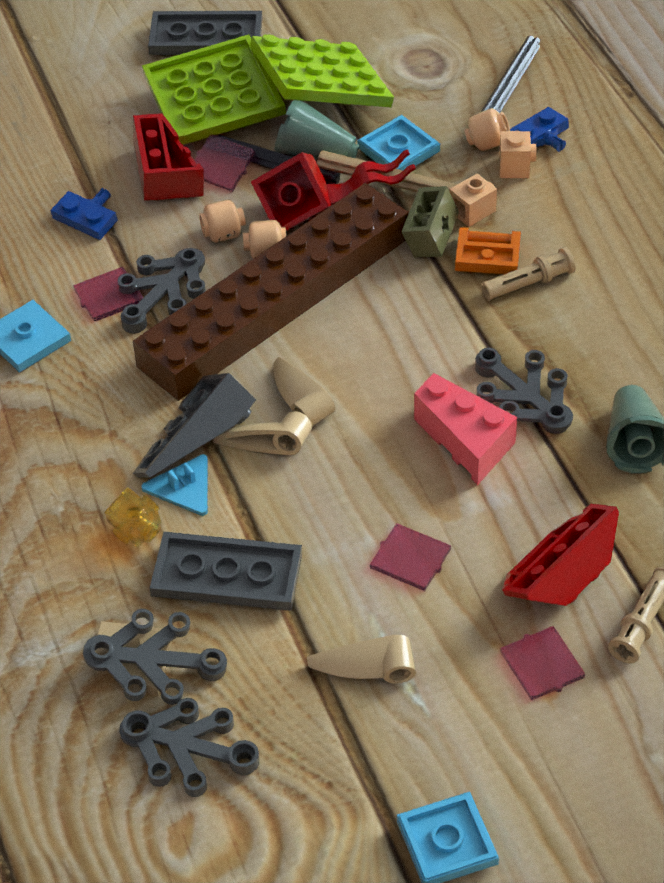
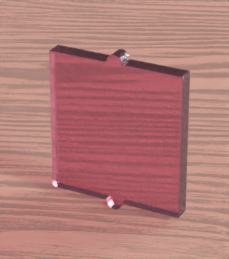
[195,134,256,192]
[73,267,143,322]
[370,523,451,591]
[500,626,585,701]

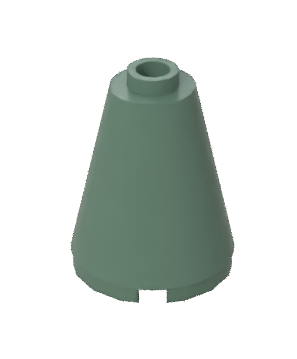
[274,100,360,161]
[606,385,664,473]

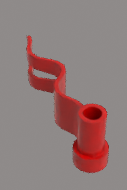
[308,149,416,221]

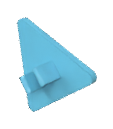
[141,454,208,516]

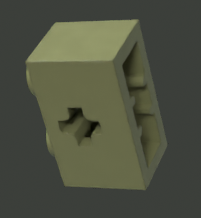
[402,186,459,258]

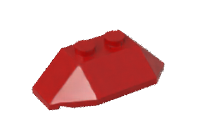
[502,503,619,606]

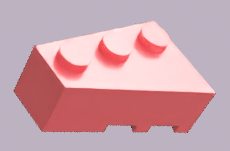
[414,373,517,485]

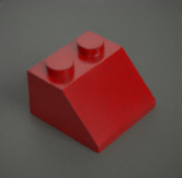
[251,152,331,232]

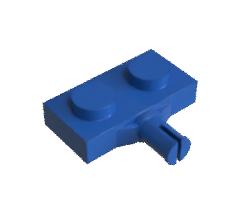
[510,107,569,152]
[50,188,118,240]

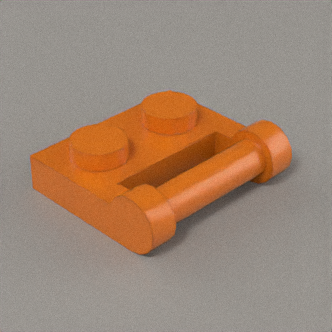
[455,227,521,274]

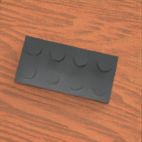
[148,11,263,56]
[150,532,302,611]

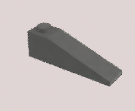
[133,373,256,478]

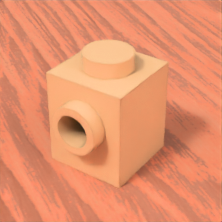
[499,131,536,178]
[450,173,497,227]

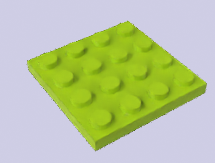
[250,34,394,108]
[142,35,286,145]

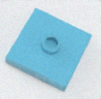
[357,115,440,170]
[0,300,71,373]
[397,792,499,883]

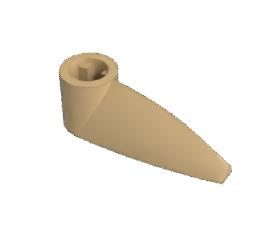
[273,357,335,426]
[213,411,312,455]
[307,635,416,684]

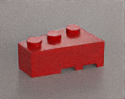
[133,113,204,201]

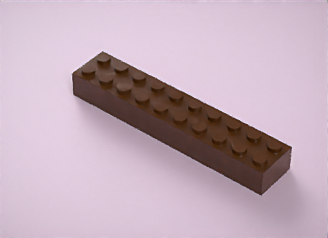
[133,183,409,401]

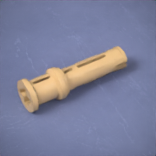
[481,247,576,301]
[608,567,664,664]

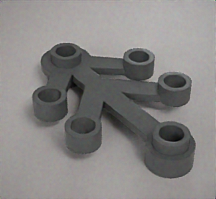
[117,248,206,333]
[475,348,573,434]
[83,609,227,705]
[119,698,260,797]

